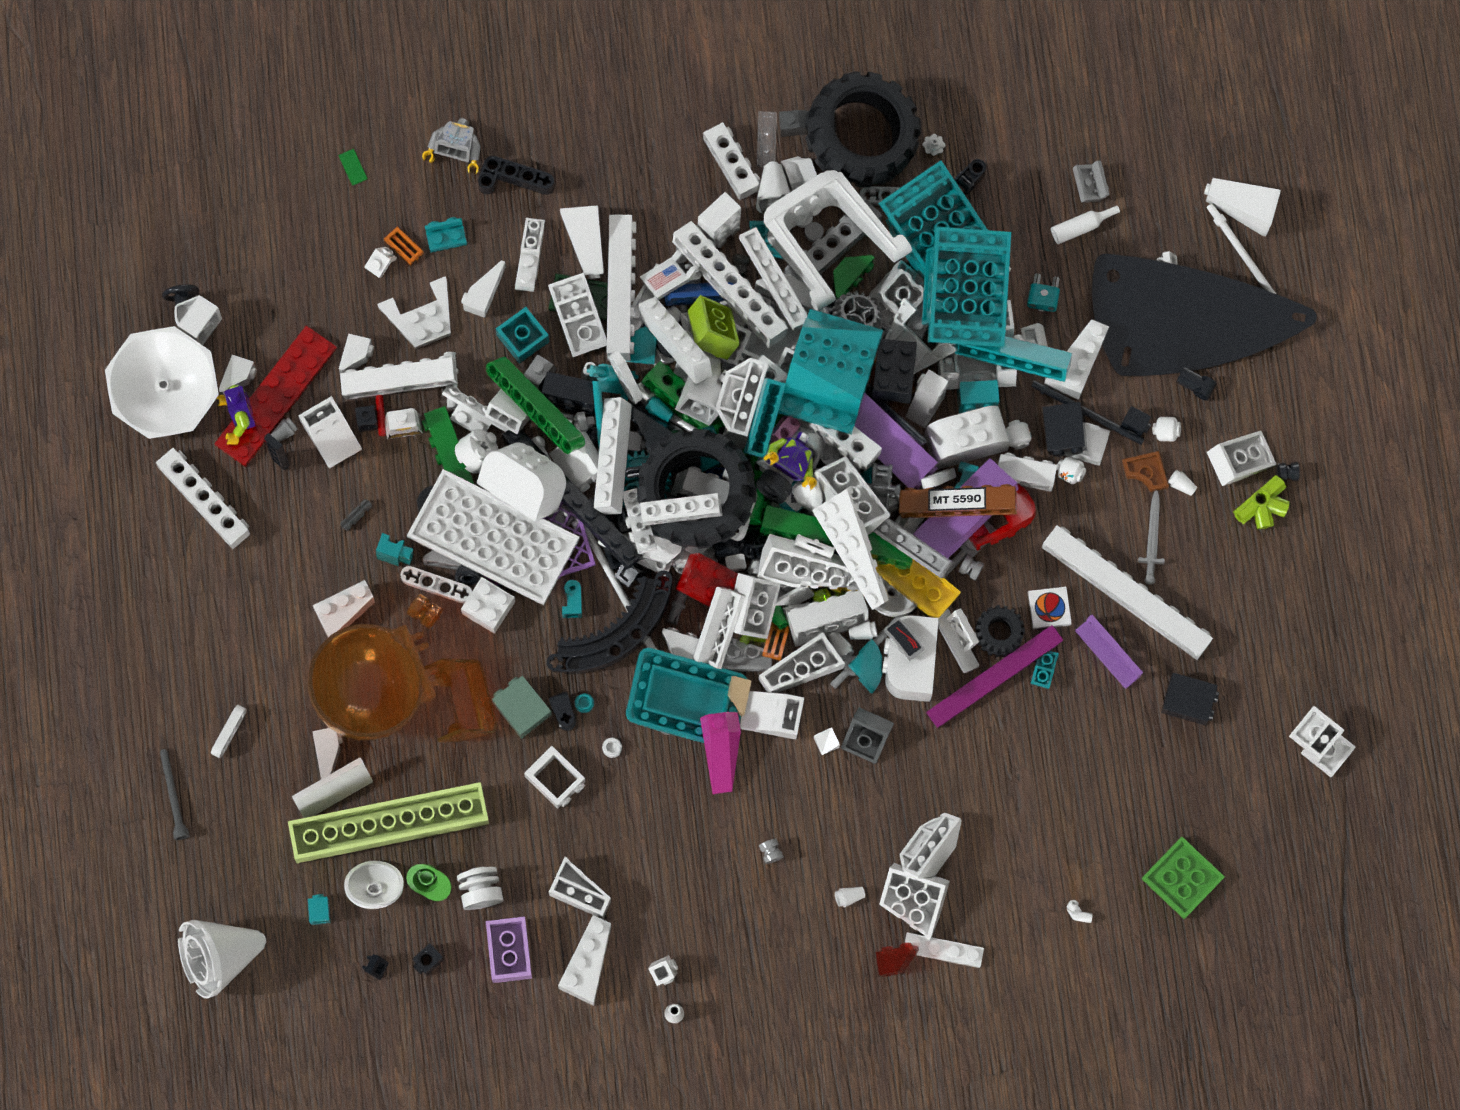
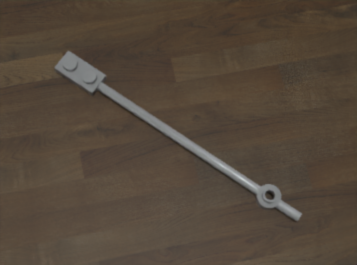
[830,521,996,689]

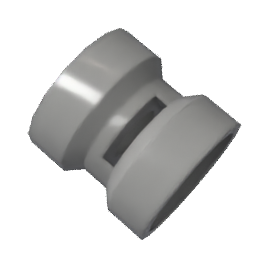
[958,555,984,581]
[759,838,783,864]

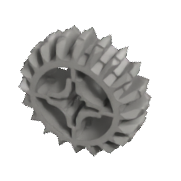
[832,291,883,329]

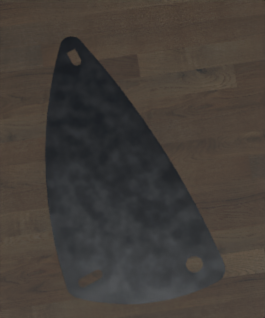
[1092,254,1317,376]

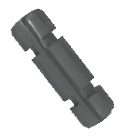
[340,499,372,531]

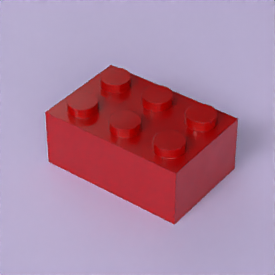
[675,553,738,607]

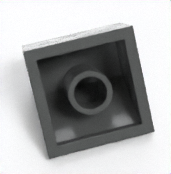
[841,707,894,764]

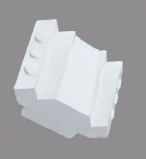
[867,260,924,329]

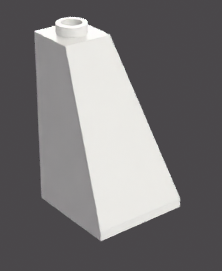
[1204,178,1281,237]
[560,206,604,279]
[675,351,722,426]

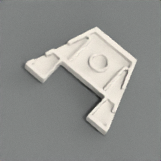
[377,277,451,349]
[885,298,958,374]

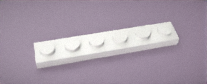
[739,228,808,331]

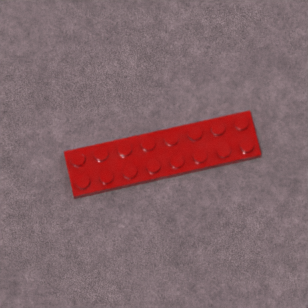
[214,326,337,467]

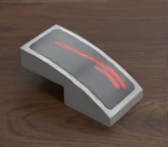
[884,618,925,661]

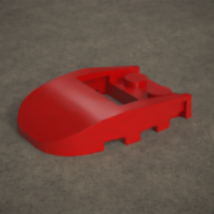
[969,483,1036,551]

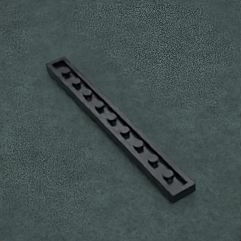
[501,429,642,570]

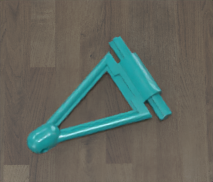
[587,364,638,453]

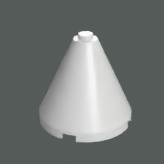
[178,920,266,998]

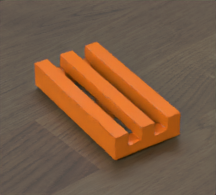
[384,226,424,266]
[762,622,790,661]

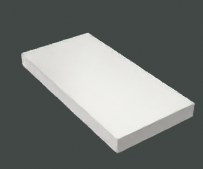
[292,758,373,818]

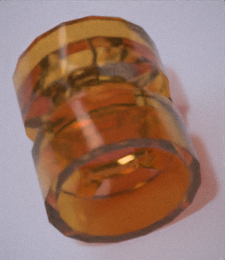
[407,594,443,629]

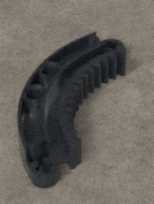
[546,570,673,675]

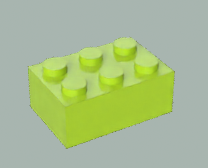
[688,295,740,360]

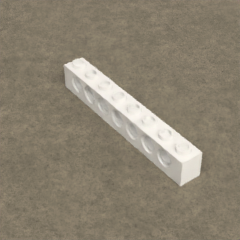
[672,221,788,349]
[758,355,882,471]

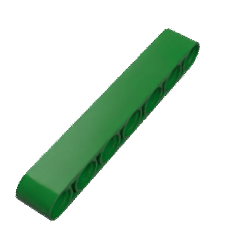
[486,357,585,454]

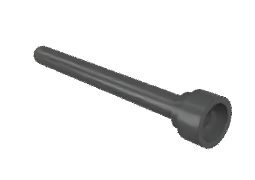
[160,749,190,840]

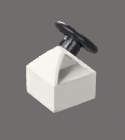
[162,284,222,345]

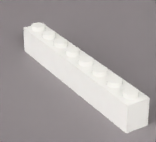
[607,215,636,361]

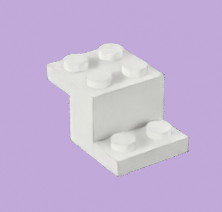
[1289,706,1356,777]

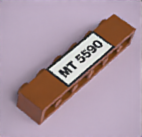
[899,484,1017,518]

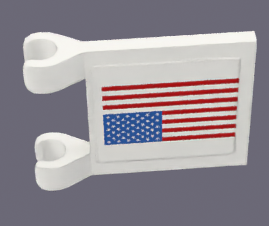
[640,249,701,300]

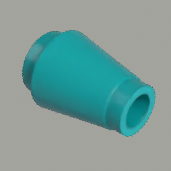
[645,396,675,422]

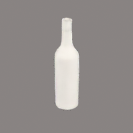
[1051,206,1120,244]

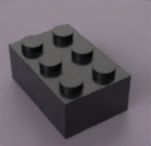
[872,339,917,404]
[542,371,603,417]

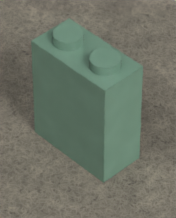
[492,676,552,739]

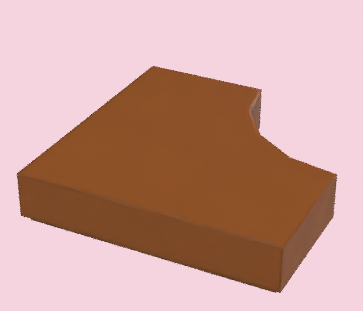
[1122,451,1169,492]

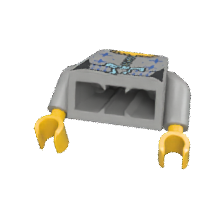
[422,118,481,174]

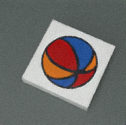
[1028,587,1072,630]

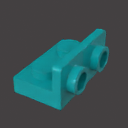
[425,217,467,253]

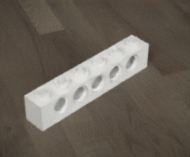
[156,448,250,549]

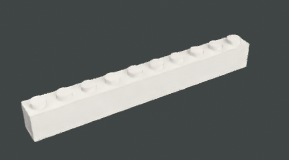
[1042,525,1213,660]

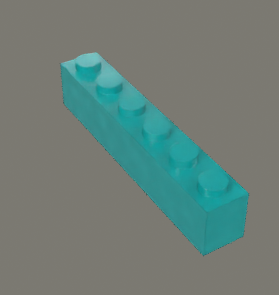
[955,336,1072,382]

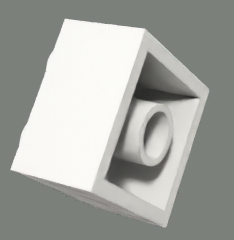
[461,577,515,634]

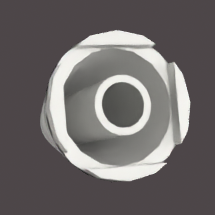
[756,161,790,214]

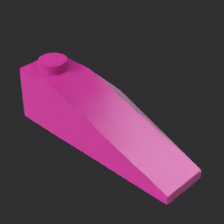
[700,712,741,794]

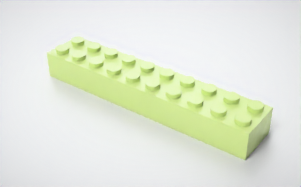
[288,782,489,863]

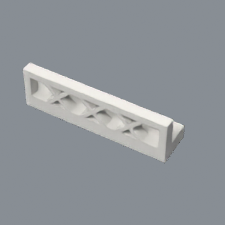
[693,587,745,669]

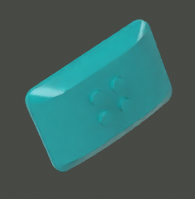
[626,648,747,743]

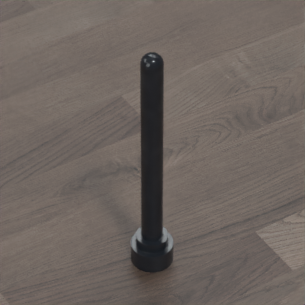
[865,382,926,445]

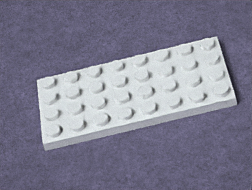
[407,469,580,605]

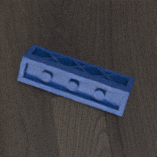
[665,282,734,306]

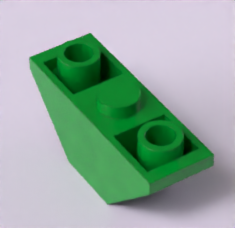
[833,255,875,300]

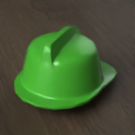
[406,864,451,901]

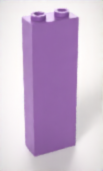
[855,393,938,490]
[913,458,1019,558]

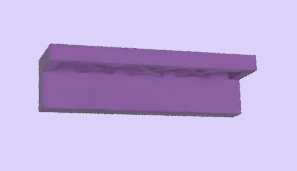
[1075,615,1143,689]

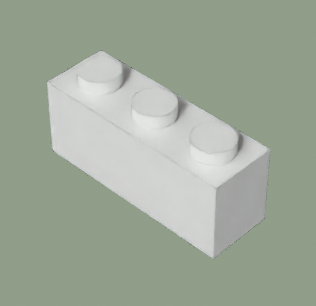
[998,453,1057,492]

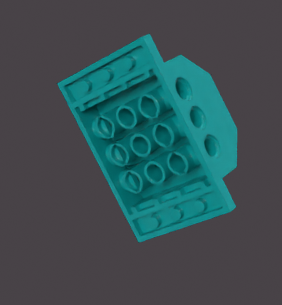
[879,160,987,279]
[922,227,1011,347]
[778,309,883,435]

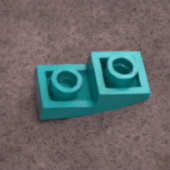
[1031,651,1059,689]

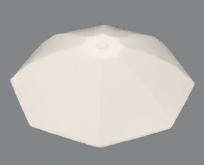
[105,326,219,439]

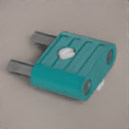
[1027,273,1060,312]

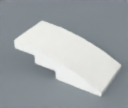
[548,273,607,357]

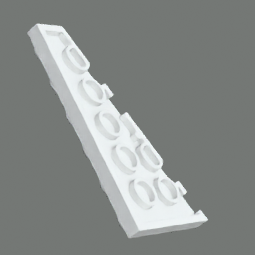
[812,486,889,610]

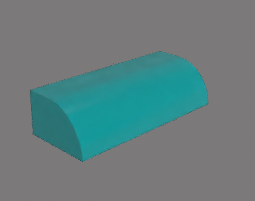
[744,378,786,458]

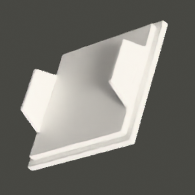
[1064,422,1110,466]

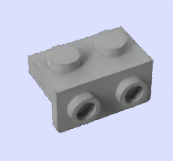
[1073,160,1109,203]

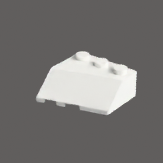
[880,863,950,940]

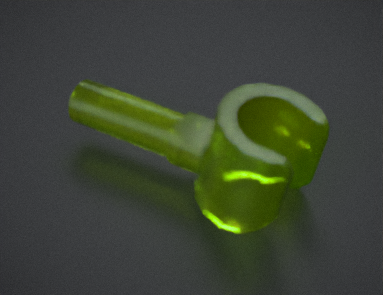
[739,635,766,645]

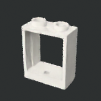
[524,746,585,809]

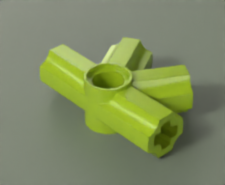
[1233,475,1290,529]

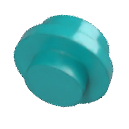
[575,693,594,713]

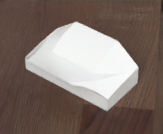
[781,156,817,192]

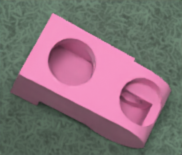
[769,415,801,444]

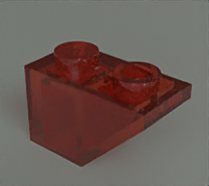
[875,943,919,977]

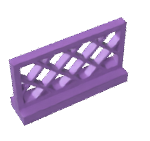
[542,501,596,579]

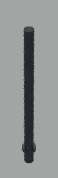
[1031,380,1145,445]

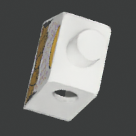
[385,408,423,439]

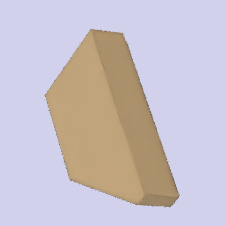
[728,676,751,716]

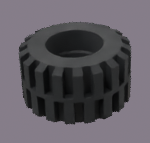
[975,605,1025,657]

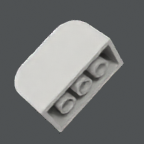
[924,406,1010,470]
[476,442,566,521]
[882,616,938,702]

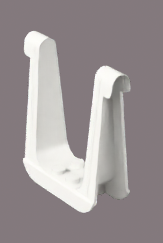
[764,170,912,311]

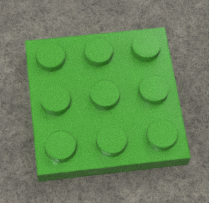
[1141,837,1225,919]

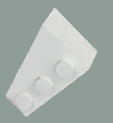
[906,370,948,428]
[313,580,375,644]
[549,857,611,919]

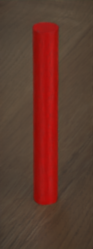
[376,395,386,436]

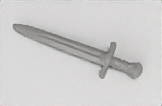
[1138,490,1165,585]

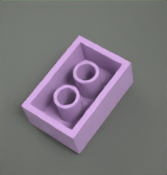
[486,917,532,983]

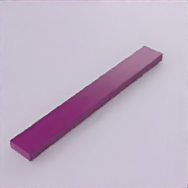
[926,625,1063,729]

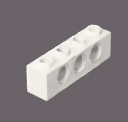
[703,122,761,200]
[640,493,722,526]

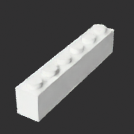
[639,297,712,384]
[340,356,458,400]
[594,397,632,515]

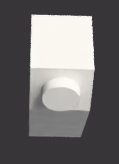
[461,260,506,318]
[312,727,343,779]

